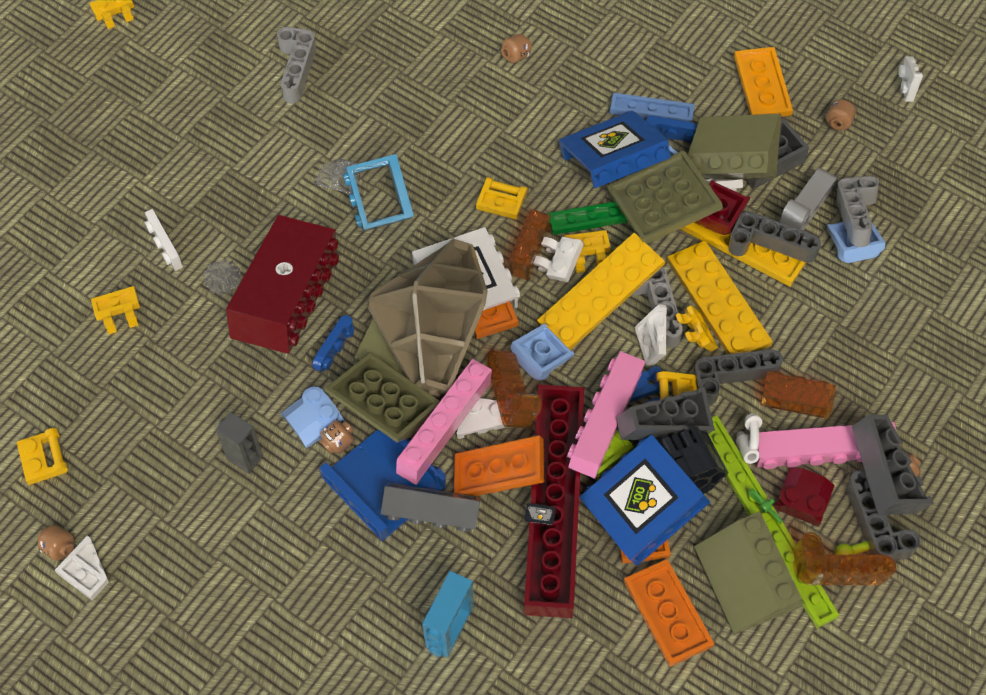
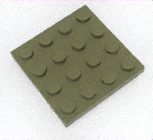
[607,150,723,244]

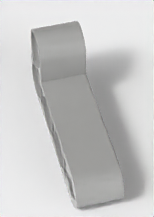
[277,27,316,104]
[780,168,838,231]
[836,176,879,247]
[631,267,683,348]

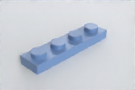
[610,93,695,123]

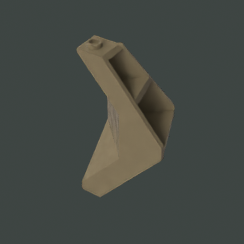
[368,238,488,399]

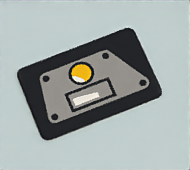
[524,503,556,525]

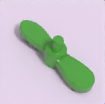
[749,488,783,524]

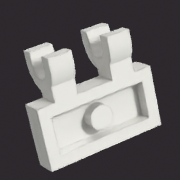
[533,237,584,282]

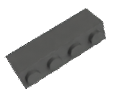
[381,482,481,532]

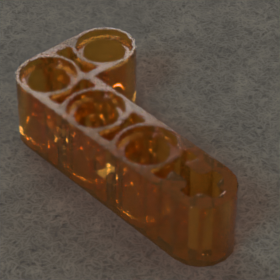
[487,350,542,428]
[793,532,897,585]

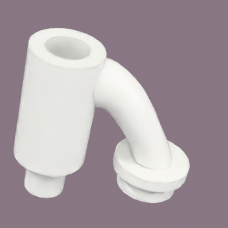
[736,413,762,464]

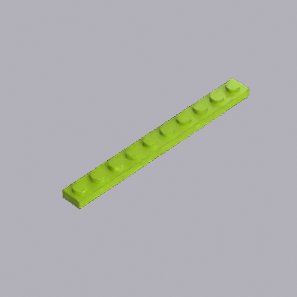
[709,416,839,629]

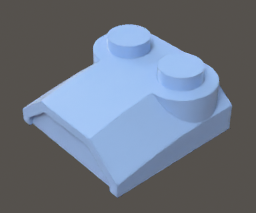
[827,222,885,263]
[510,324,575,380]
[280,387,344,448]

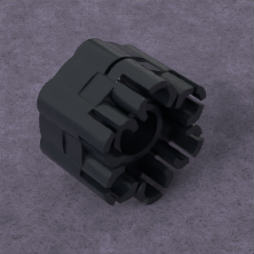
[660,426,729,494]

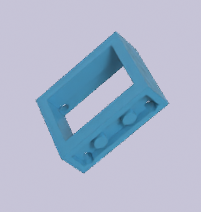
[343,154,414,232]
[422,571,474,658]

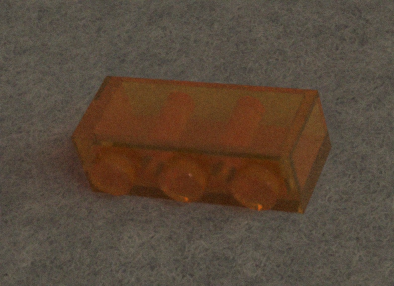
[508,209,551,281]
[760,371,836,419]

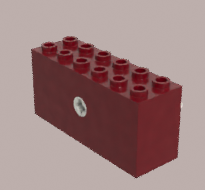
[226,215,339,354]

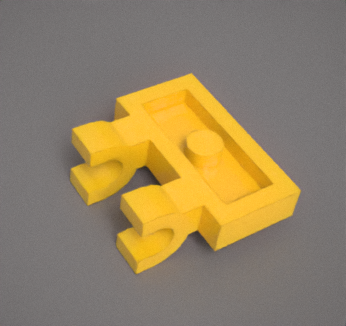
[89,0,134,29]
[564,230,611,273]
[91,286,140,335]
[675,306,719,352]

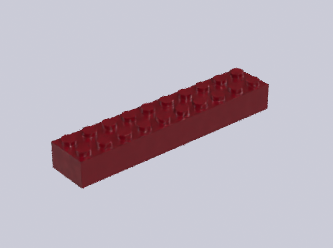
[524,384,585,618]

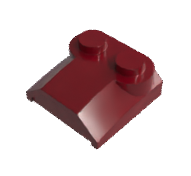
[696,180,750,235]
[774,468,835,527]

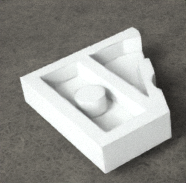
[899,56,923,102]
[635,304,667,366]
[457,398,511,439]
[55,536,109,601]

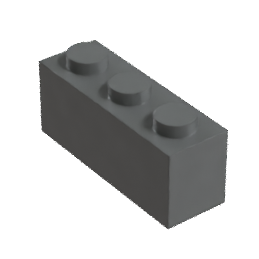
[216,412,263,474]

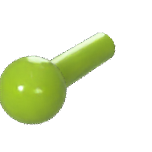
[834,541,870,563]

